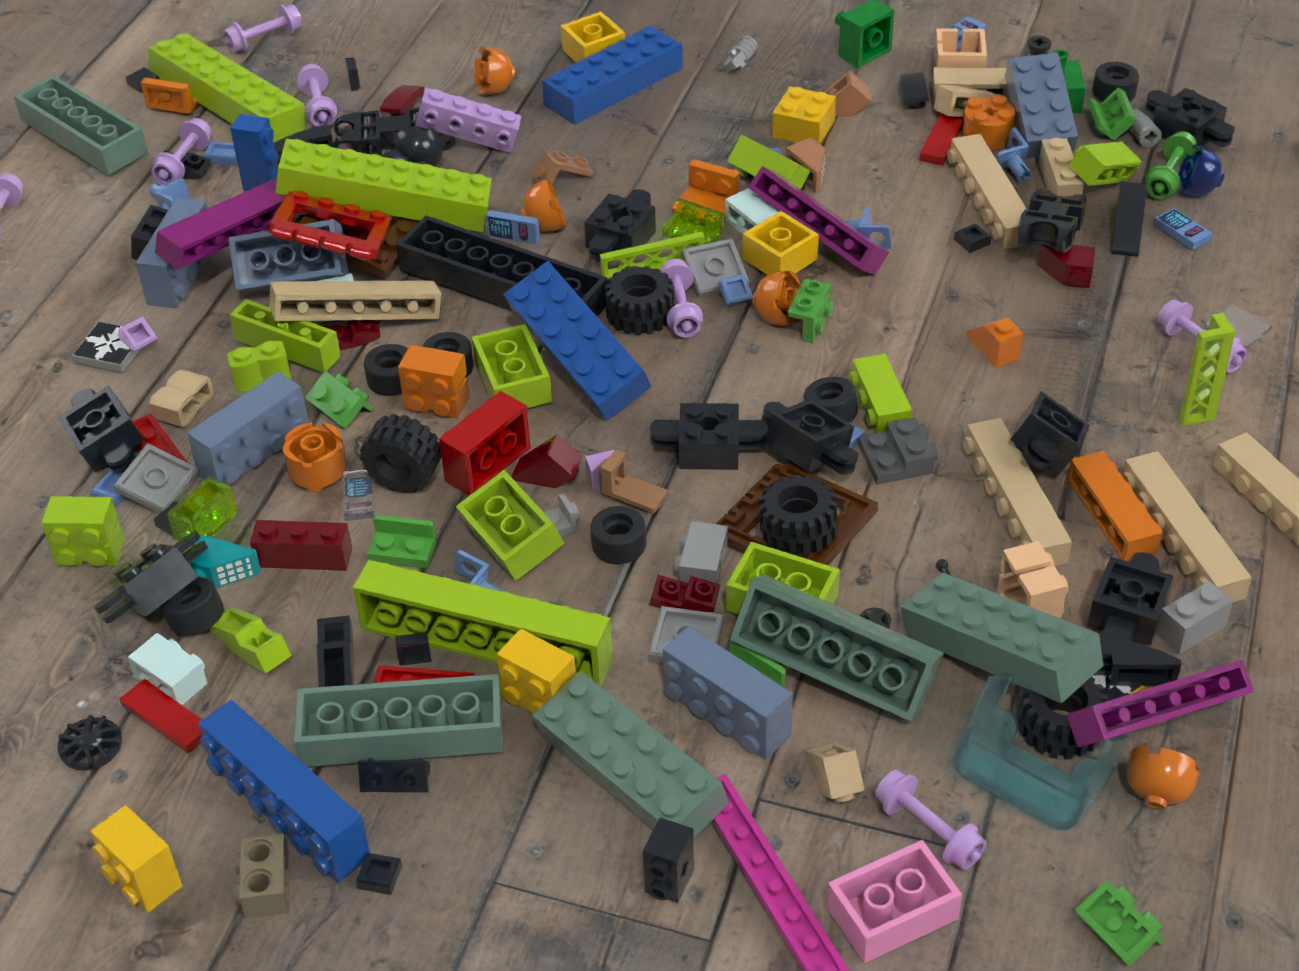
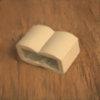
[149,369,214,427]

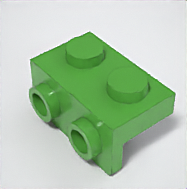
[1087,87,1137,141]
[788,279,834,343]
[305,370,374,429]

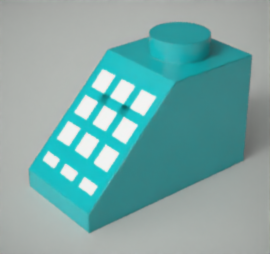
[189,535,261,589]

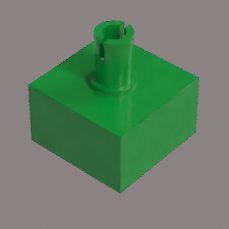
[835,0,895,68]
[1053,49,1086,113]

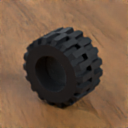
[605,266,674,335]
[359,414,441,493]
[759,475,838,556]
[1018,677,1109,759]

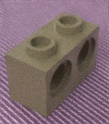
[234,833,289,919]

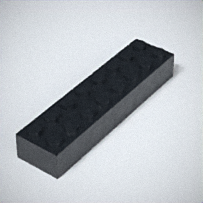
[396,215,608,316]

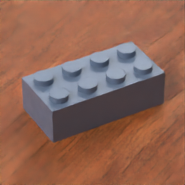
[1005,53,1078,158]
[136,198,208,309]
[229,219,349,296]
[187,372,309,491]
[662,626,793,760]

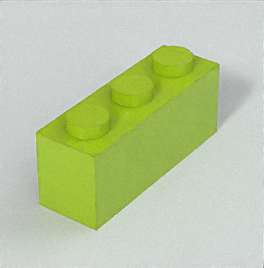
[727,134,810,189]
[1068,142,1142,186]
[848,354,912,433]

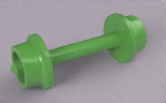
[1145,132,1197,200]

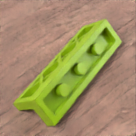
[600,232,705,279]
[1178,313,1236,426]

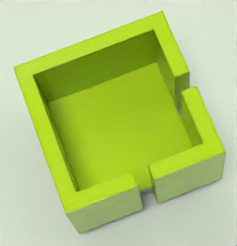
[41,496,125,566]

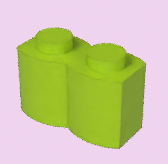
[227,341,291,392]

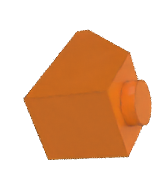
[966,317,1024,368]

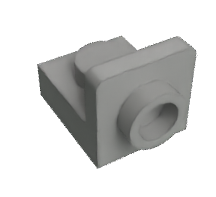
[544,493,580,538]

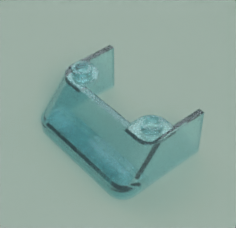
[953,673,1129,830]

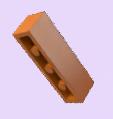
[1067,450,1163,562]

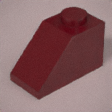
[1038,244,1095,288]
[511,435,582,488]

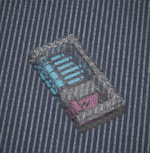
[343,470,375,521]

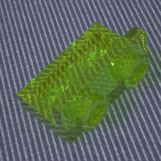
[662,198,723,247]

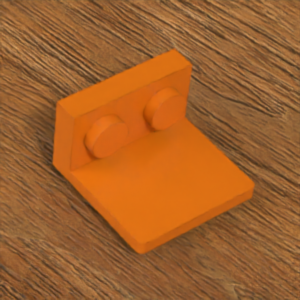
[141,78,198,114]
[672,159,740,225]

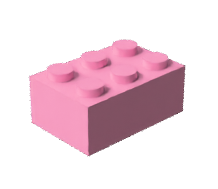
[827,840,962,964]

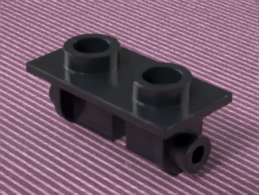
[358,758,430,792]

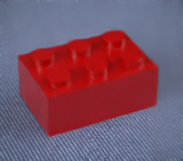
[439,391,531,496]

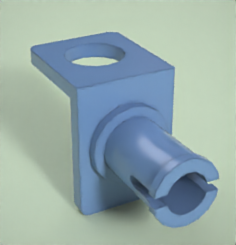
[996,128,1032,183]
[150,178,191,210]
[844,207,892,249]
[455,550,509,593]

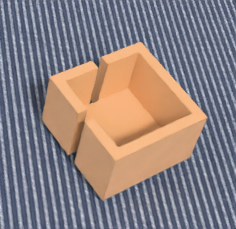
[934,29,987,68]
[997,541,1068,619]

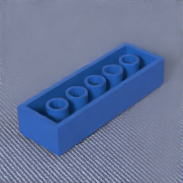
[542,26,683,125]
[503,261,652,421]
[198,699,370,883]

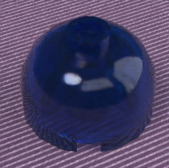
[1177,144,1225,198]

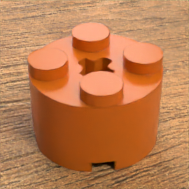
[962,95,1015,151]
[283,423,347,493]

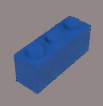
[230,114,278,191]

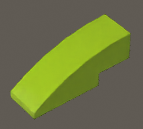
[209,607,292,674]

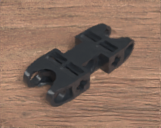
[334,107,455,156]
[1017,188,1087,253]

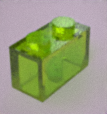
[167,476,238,547]

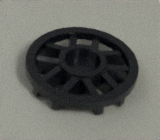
[58,715,122,770]

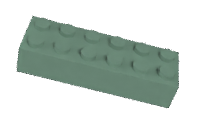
[14,75,148,175]
[900,573,1104,703]
[730,574,944,721]
[532,671,729,838]
[294,674,504,767]

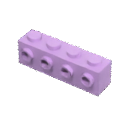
[415,87,521,153]

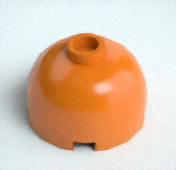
[474,46,515,96]
[520,179,567,232]
[753,271,801,326]
[1127,746,1201,810]

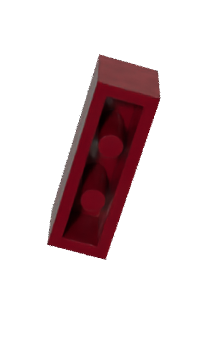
[250,520,352,571]

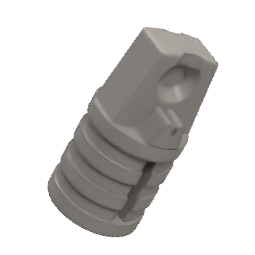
[723,36,758,72]
[1130,109,1161,147]

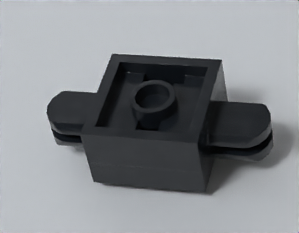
[1145,88,1235,150]
[584,189,656,262]
[59,385,145,473]
[1010,391,1090,474]
[761,399,859,475]
[650,403,768,470]
[94,531,208,624]
[1087,552,1174,646]

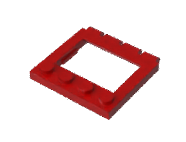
[268,191,392,261]

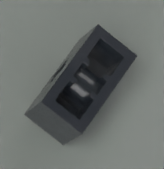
[643,817,694,903]

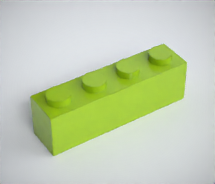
[229,299,341,373]

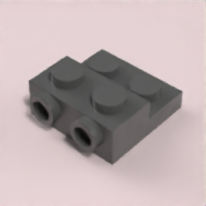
[858,417,938,485]

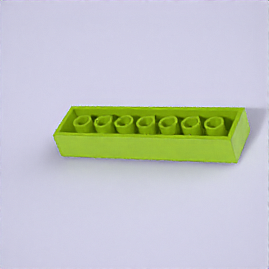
[148,33,306,143]
[275,139,492,232]
[353,560,613,686]

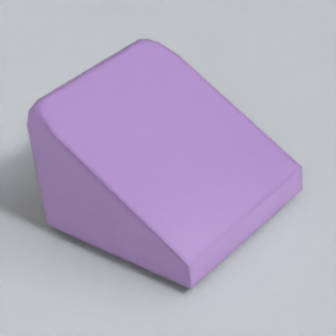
[117,316,158,352]
[585,450,614,491]

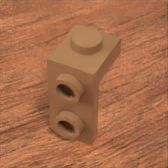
[531,150,594,184]
[599,449,668,513]

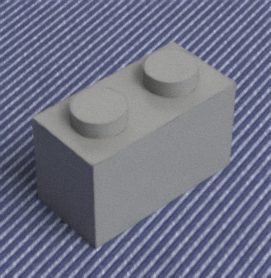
[674,521,728,584]
[1156,581,1233,654]

